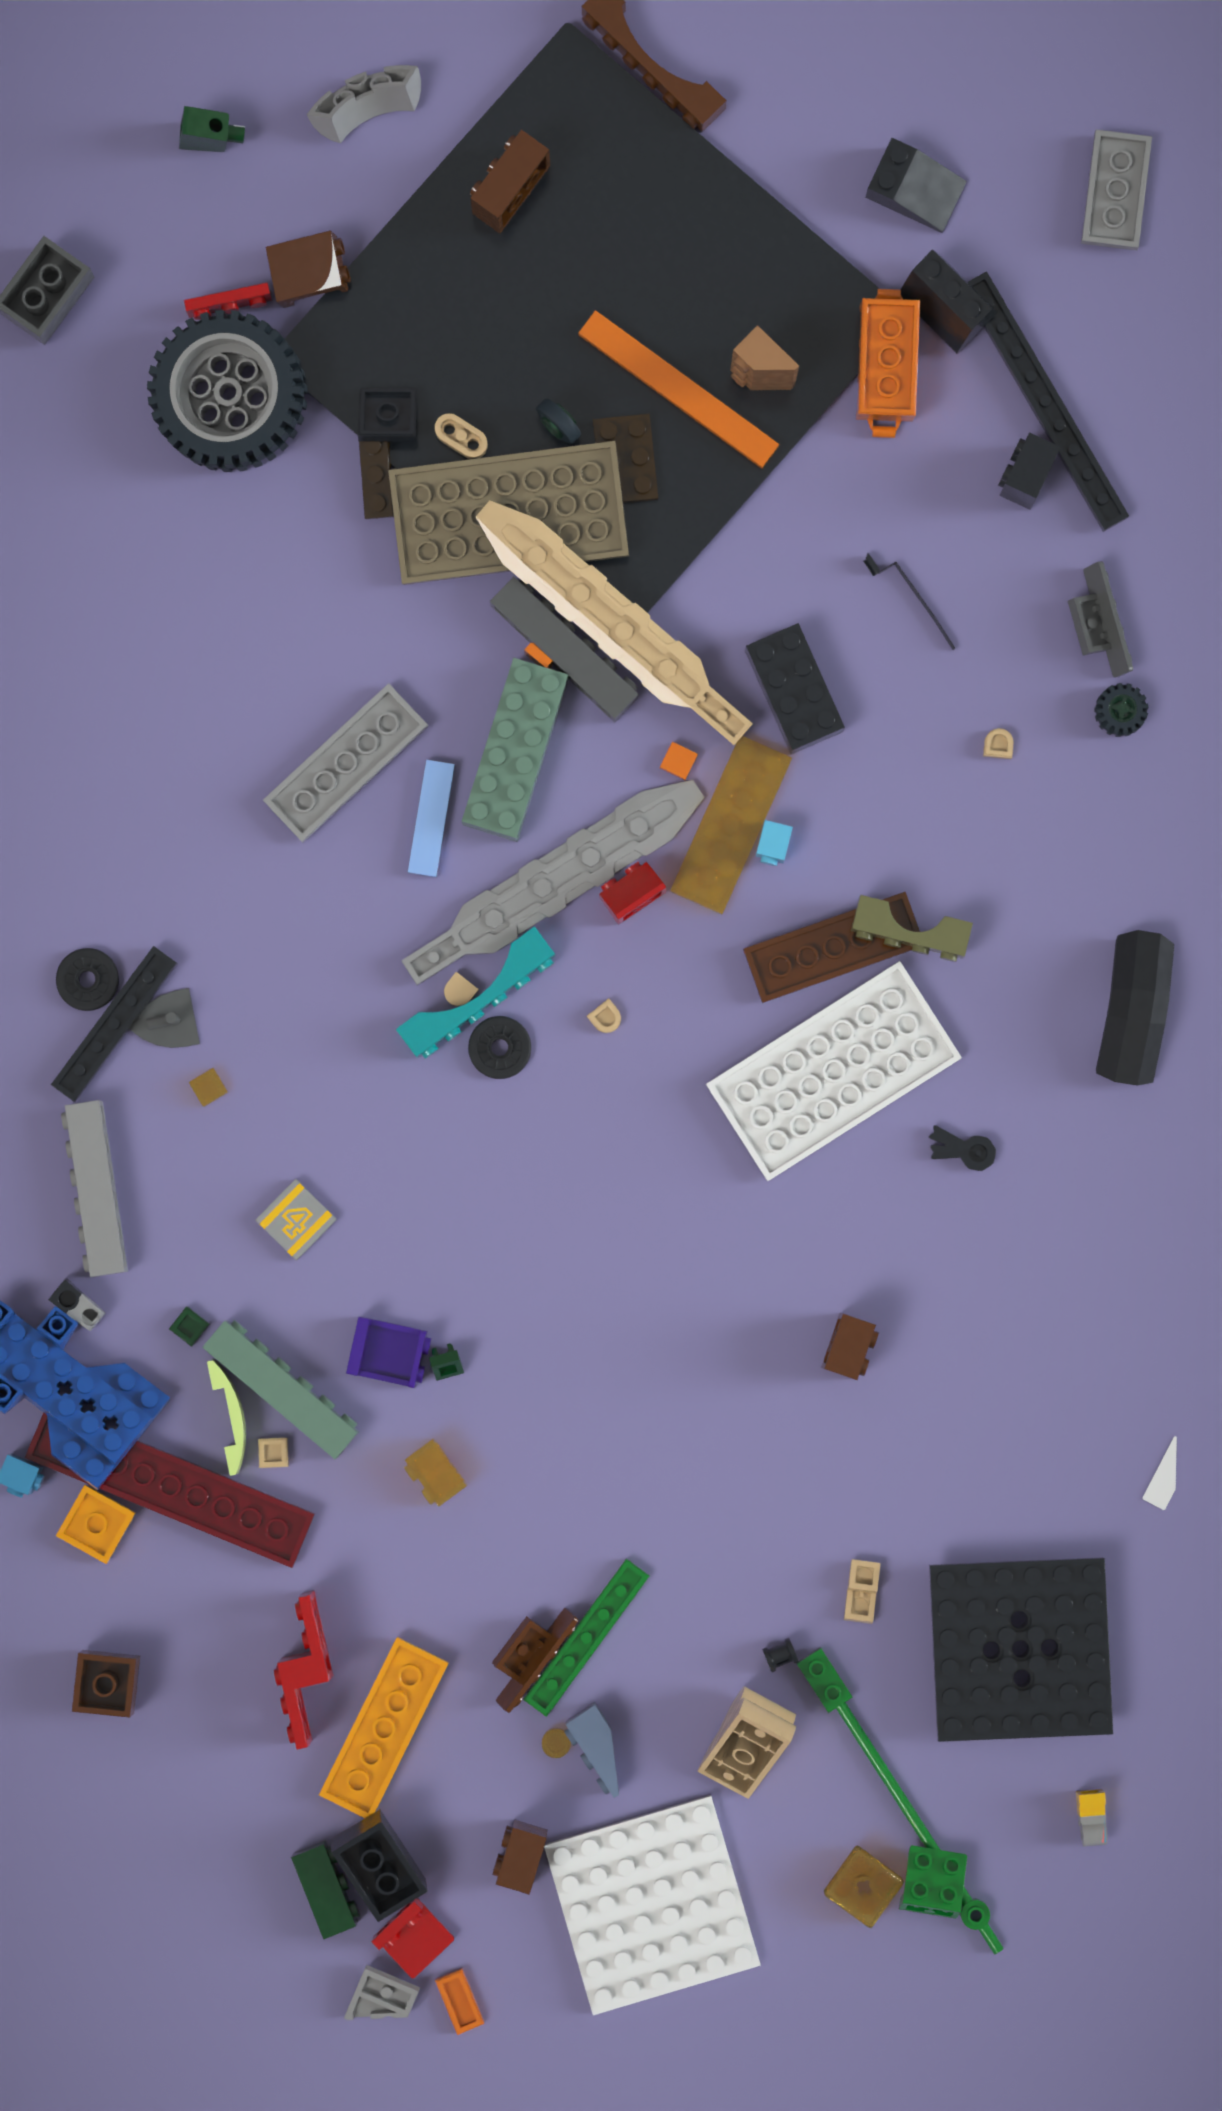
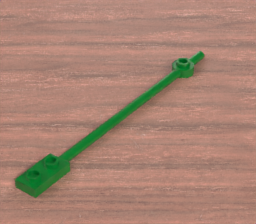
[797,1647,1004,1954]

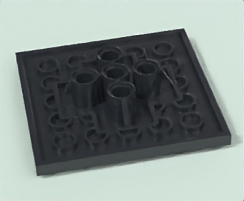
[929,1557,1113,1742]

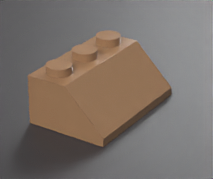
[730,325,799,390]

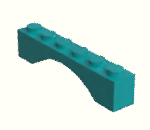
[396,926,555,1059]

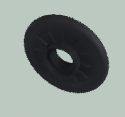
[56,948,119,1011]
[468,1016,531,1079]

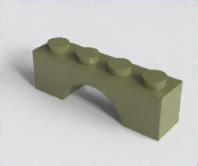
[851,895,973,962]

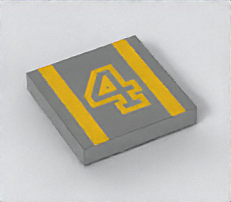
[255,1179,337,1261]

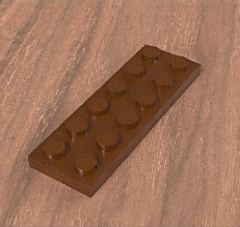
[743,891,920,1004]

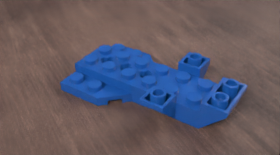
[0,1300,170,1490]

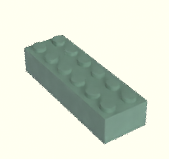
[462,657,569,842]

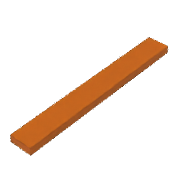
[579,310,779,469]

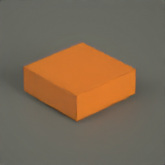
[524,642,553,669]
[660,742,698,780]

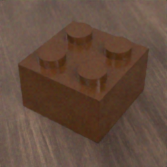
[821,1313,879,1380]
[72,1650,140,1718]
[492,1819,548,1895]

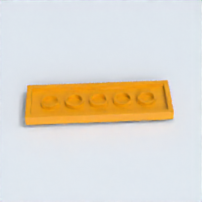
[319,1637,449,1818]

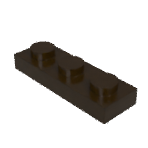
[359,441,394,519]

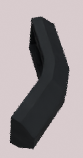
[1096,930,1175,1086]

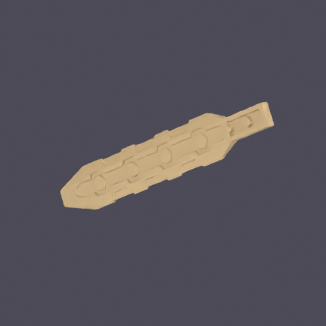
[476,500,753,745]

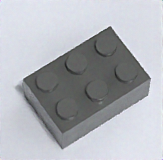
[0,236,94,345]

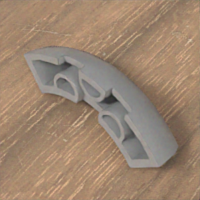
[307,65,421,143]

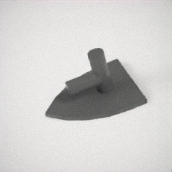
[130,988,200,1048]

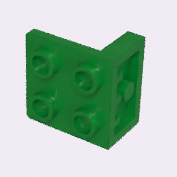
[899,1845,967,1919]

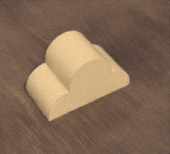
[697,1686,796,1799]

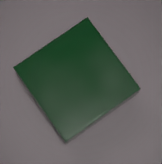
[169,1306,210,1347]

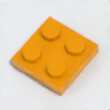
[56,1484,136,1564]

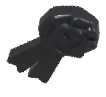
[929,1125,996,1171]

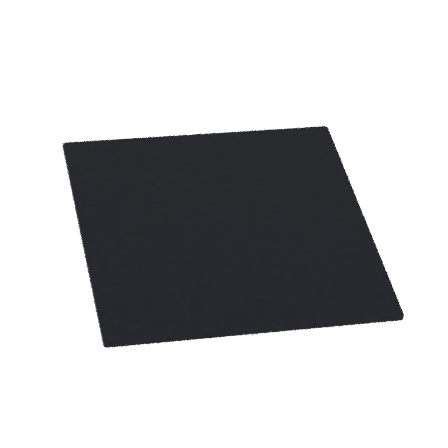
[285,23,880,644]

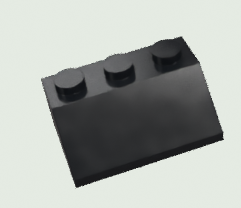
[900,249,997,354]

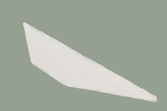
[1143,1436,1177,1510]

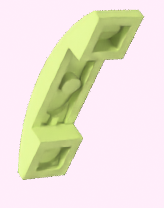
[207,1360,246,1476]

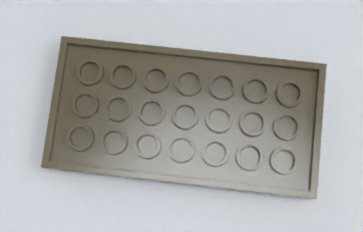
[388,441,629,585]

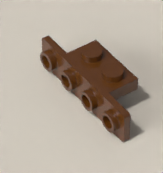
[492,1608,578,1713]

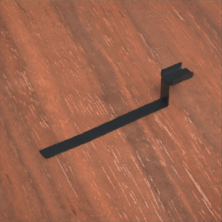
[863,553,955,650]

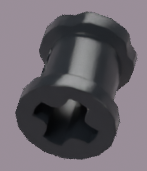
[762,1638,799,1672]

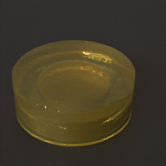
[542,1728,571,1758]

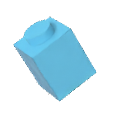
[756,820,793,866]

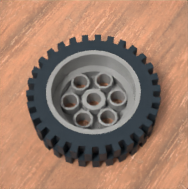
[147,310,308,472]

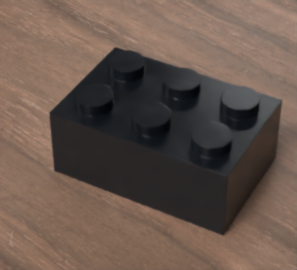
[330,1809,428,1922]

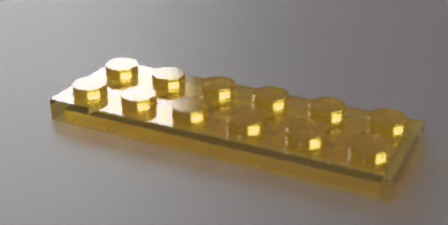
[670,736,792,915]

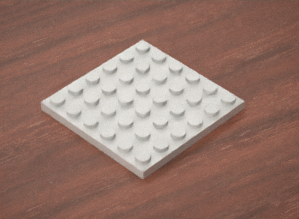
[544,1795,761,2015]

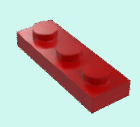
[184,282,272,320]

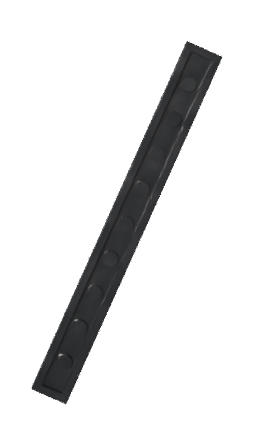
[968,271,1129,532]

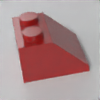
[599,862,667,925]

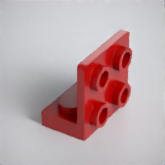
[371,1898,454,1979]

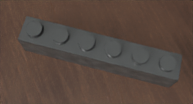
[490,576,638,723]

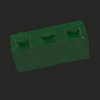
[291,1840,360,1940]

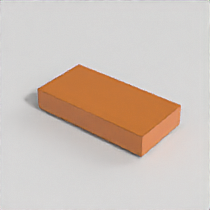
[435,1968,484,2035]

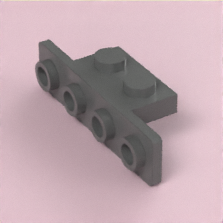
[1068,561,1133,678]

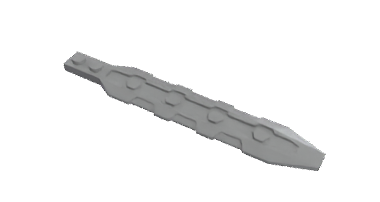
[402,780,705,986]

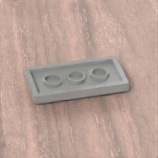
[1081,130,1152,251]

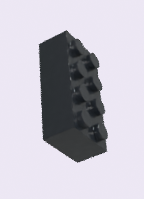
[745,623,845,755]

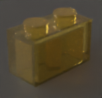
[404,1438,468,1507]

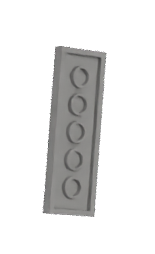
[263,683,428,843]

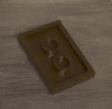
[593,414,658,503]

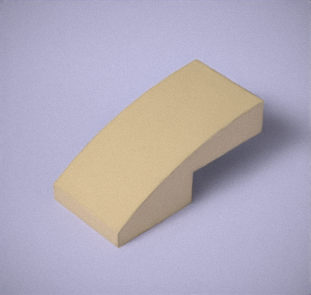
[844,1559,880,1624]

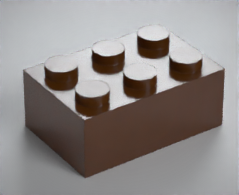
[470,129,550,234]

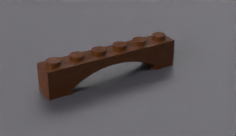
[582,0,727,132]

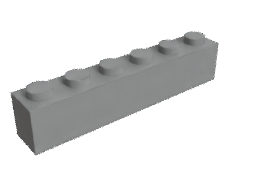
[61,1100,128,1277]

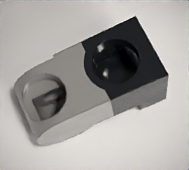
[48,1278,105,1331]

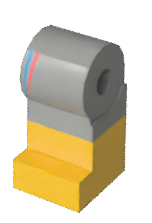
[1075,1789,1107,1847]

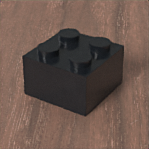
[998,432,1060,510]

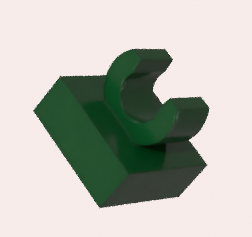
[429,1343,464,1381]

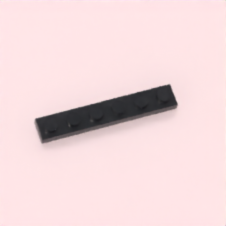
[51,946,178,1102]

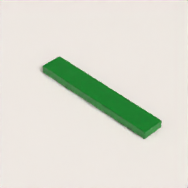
[523,1558,650,1717]

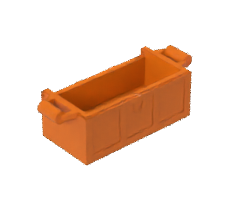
[856,289,920,438]

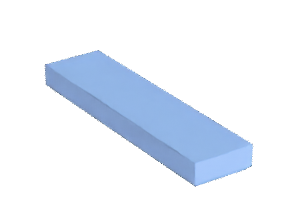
[408,760,455,878]

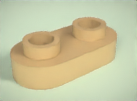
[435,413,488,459]

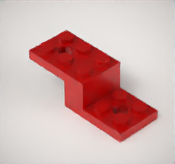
[274,1590,333,1750]

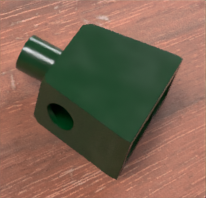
[179,106,245,152]

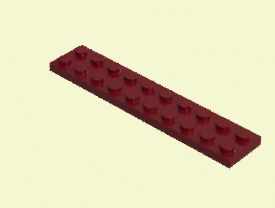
[25,1412,315,1568]

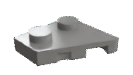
[344,1965,420,2020]

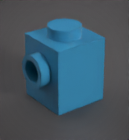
[0,1453,45,1498]

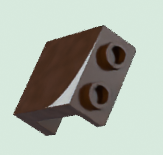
[266,230,350,308]

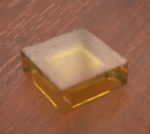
[189,1068,229,1107]

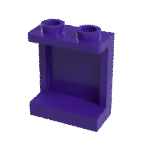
[346,1317,431,1388]

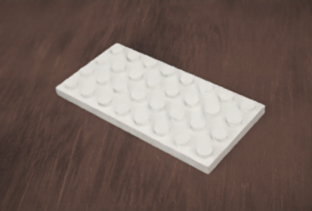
[706,961,962,1182]

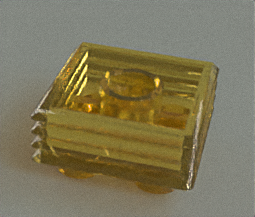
[824,1845,904,1928]

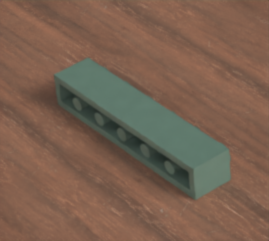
[202,1320,359,1459]

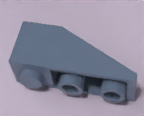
[564,1702,619,1798]

